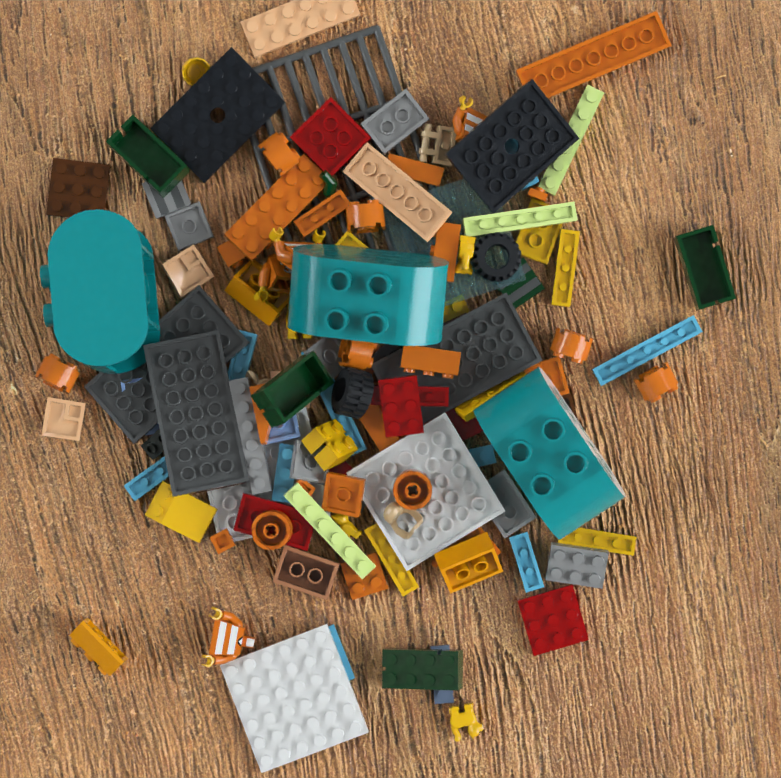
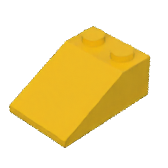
[145,481,218,543]

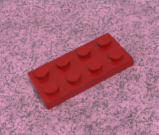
[233,493,314,551]

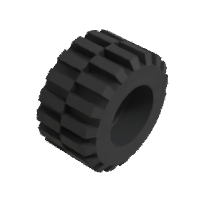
[472,232,522,282]
[331,367,374,419]

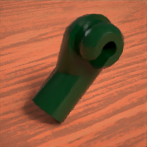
[319,170,337,197]

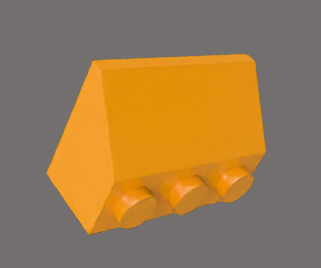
[224,260,290,326]
[434,532,503,594]
[69,618,128,676]

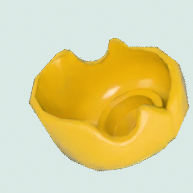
[182,57,210,86]

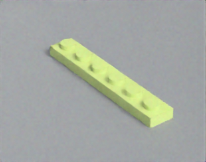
[538,84,604,196]
[462,202,578,237]
[283,482,376,579]

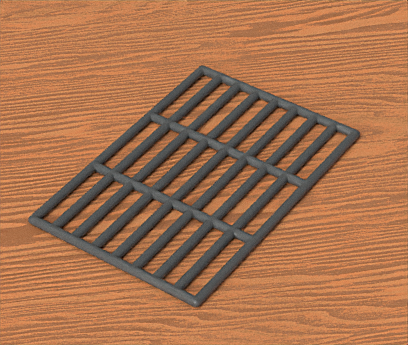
[250,25,448,255]

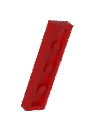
[371,385,449,407]

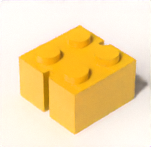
[301,419,358,471]

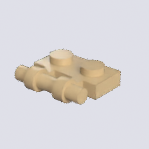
[418,123,456,167]

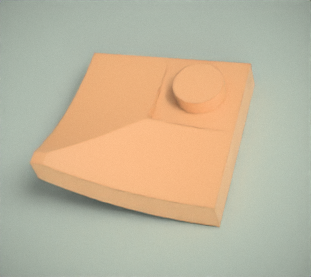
[161,244,214,298]
[41,397,86,442]

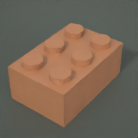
[272,545,340,600]

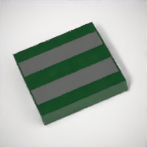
[494,257,545,309]

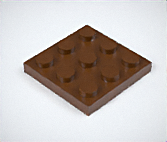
[46,158,111,218]

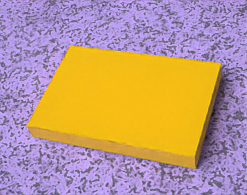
[515,198,563,265]

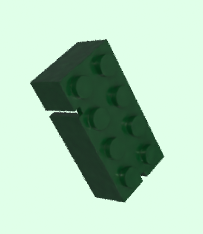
[106,115,190,198]
[674,225,736,311]
[251,350,335,428]
[382,648,463,691]

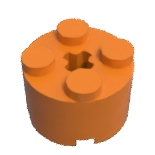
[258,132,301,176]
[346,200,386,234]
[550,327,593,364]
[338,339,377,371]
[35,353,80,394]
[634,362,678,403]
[393,469,432,510]
[252,509,293,550]

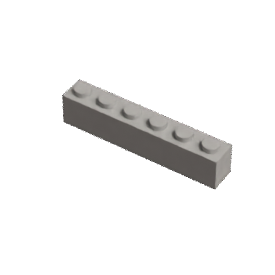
[229,377,273,495]

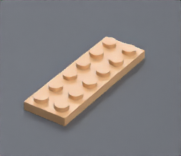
[240,0,361,58]
[342,142,453,242]

